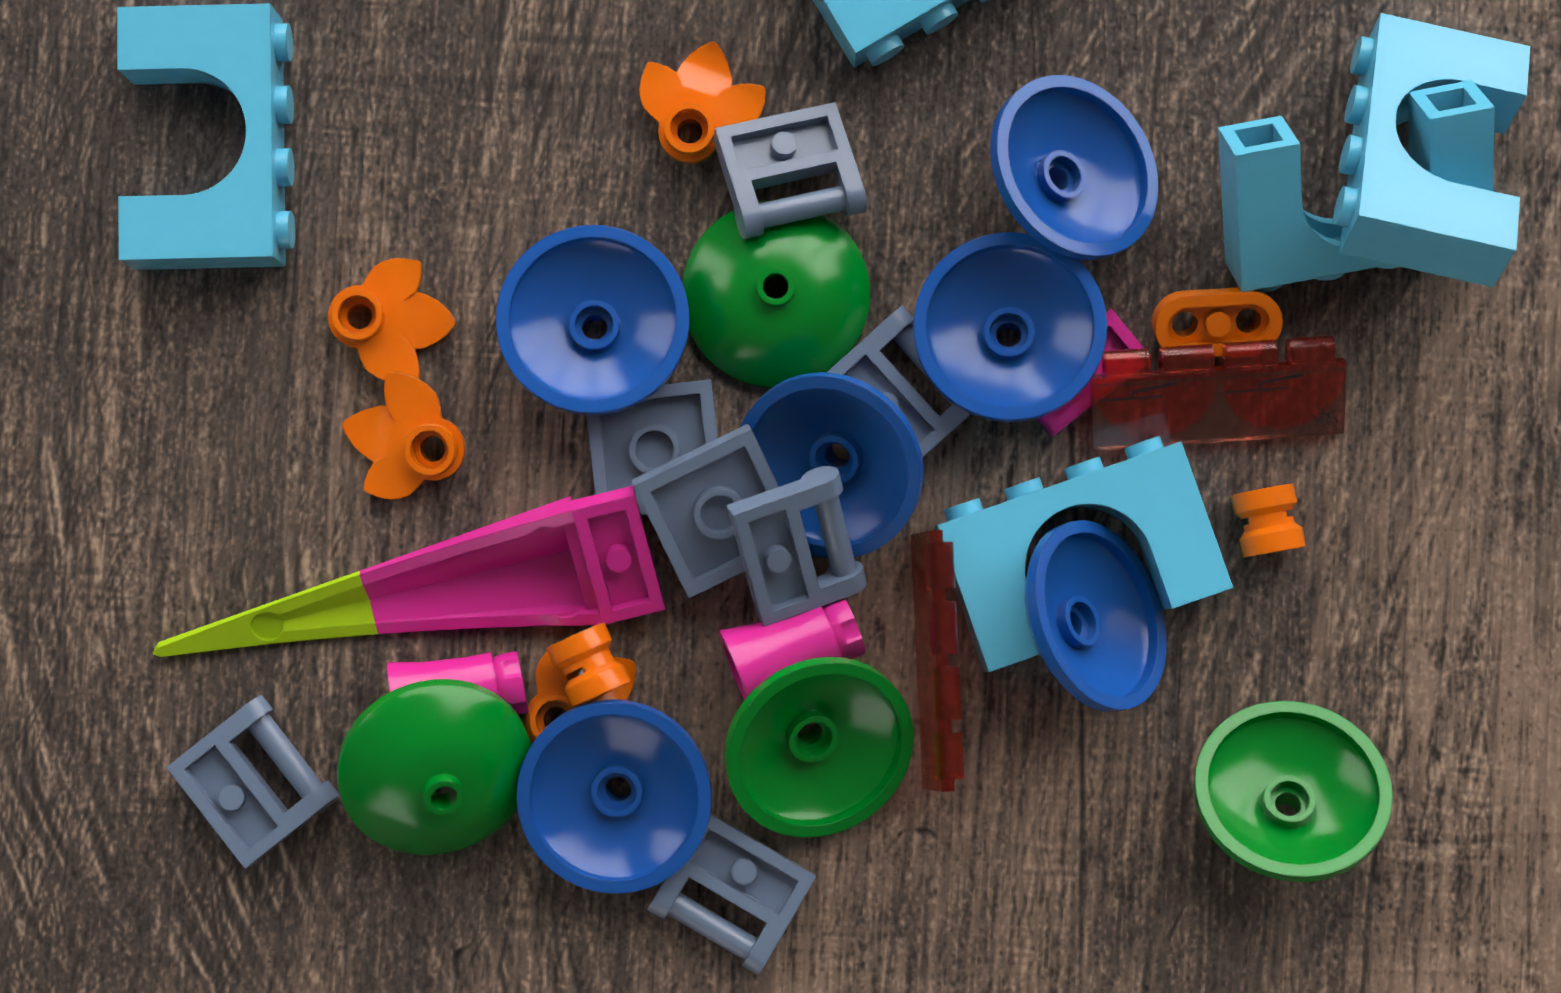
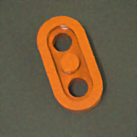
[1151,287,1283,358]

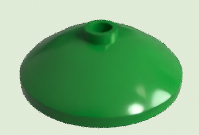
[682,200,870,389]
[724,657,914,838]
[337,679,531,855]
[1194,701,1393,882]

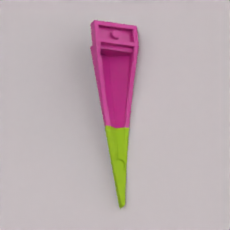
[153,486,665,657]

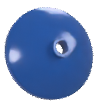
[990,75,1158,260]
[496,225,689,415]
[913,232,1107,422]
[741,372,923,558]
[1025,520,1167,713]
[517,699,712,894]

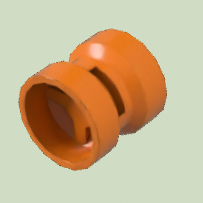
[1230,483,1306,558]
[546,622,631,708]

